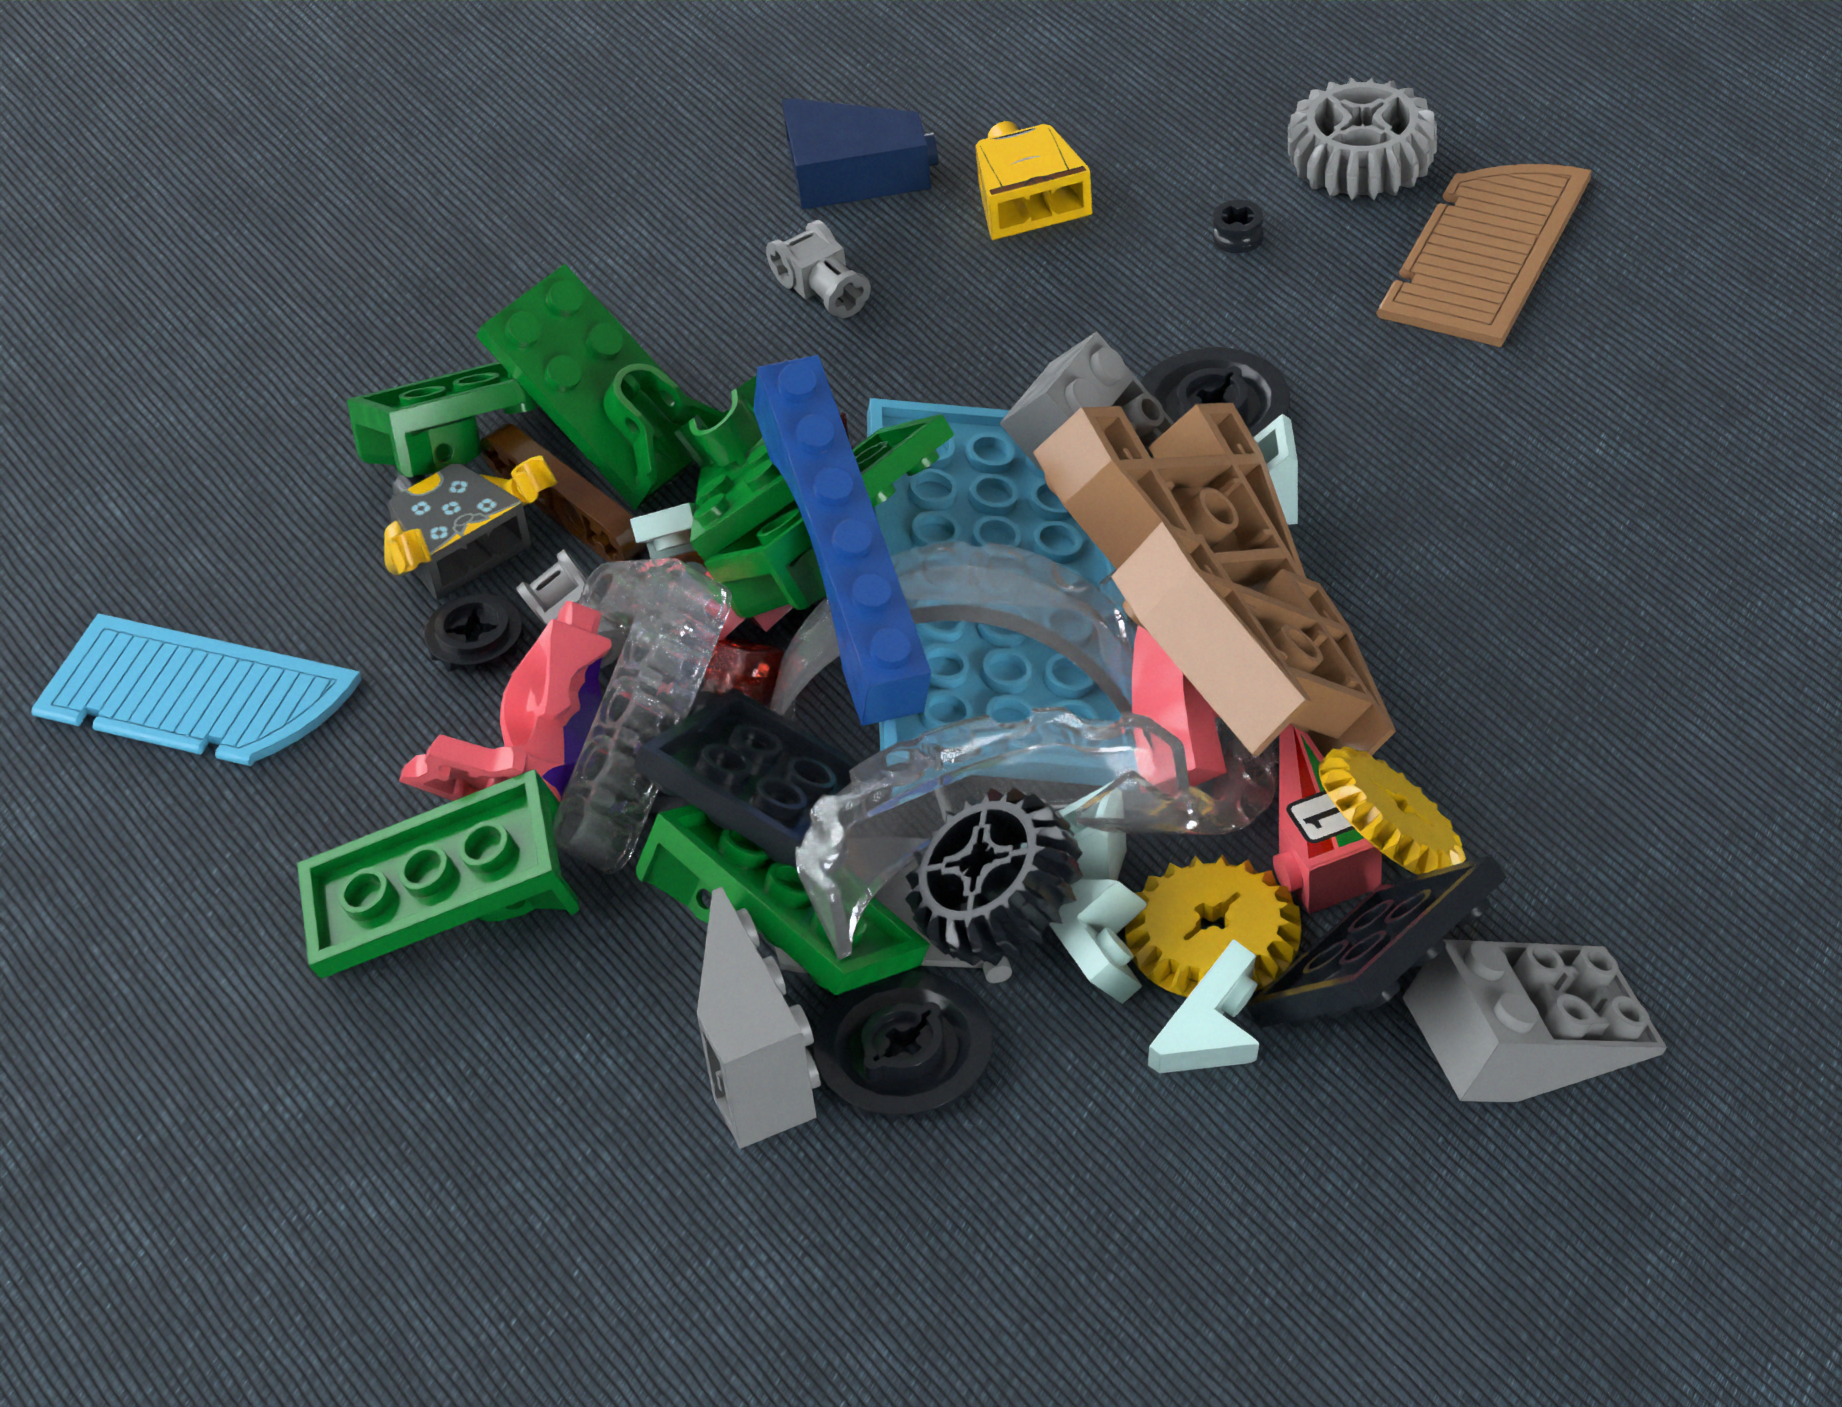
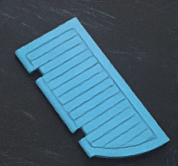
[31,613,362,766]

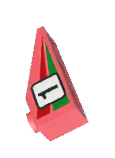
[1273,723,1382,914]

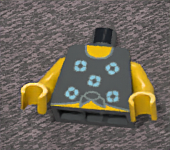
[384,455,558,601]

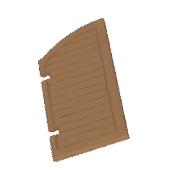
[1376,164,1592,347]

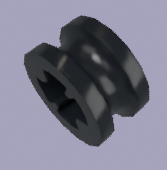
[1212,199,1263,253]

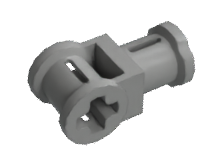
[766,220,871,319]
[516,549,626,668]

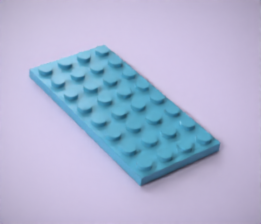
[867,398,1142,788]

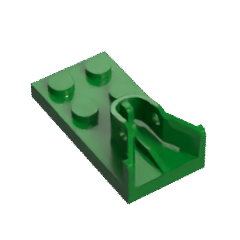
[476,264,729,510]
[346,361,538,477]
[674,375,795,561]
[704,414,955,619]
[297,769,579,979]
[636,804,931,995]

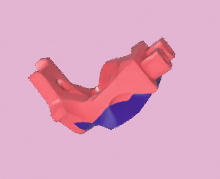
[399,601,611,804]

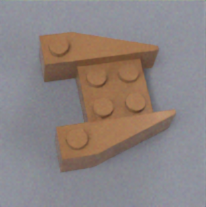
[1033,403,1306,592]
[1111,521,1396,758]

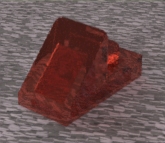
[685,636,794,706]

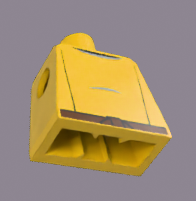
[975,121,1092,240]

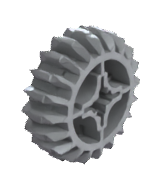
[1288,77,1437,201]

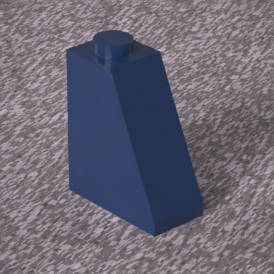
[782,98,939,209]

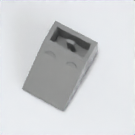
[999,331,1175,472]
[697,887,821,1149]
[1403,939,1667,1102]

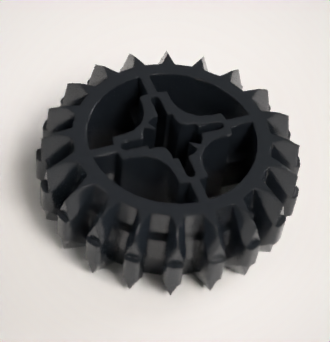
[905,787,1083,966]

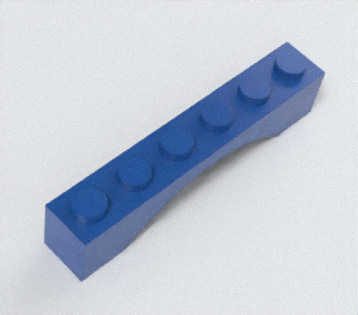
[753,355,932,726]

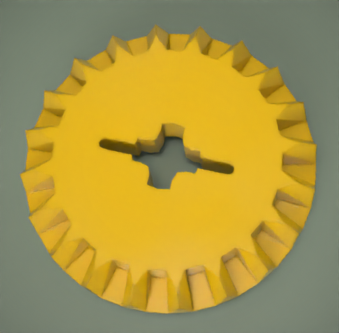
[1318,746,1466,875]
[1125,854,1302,997]

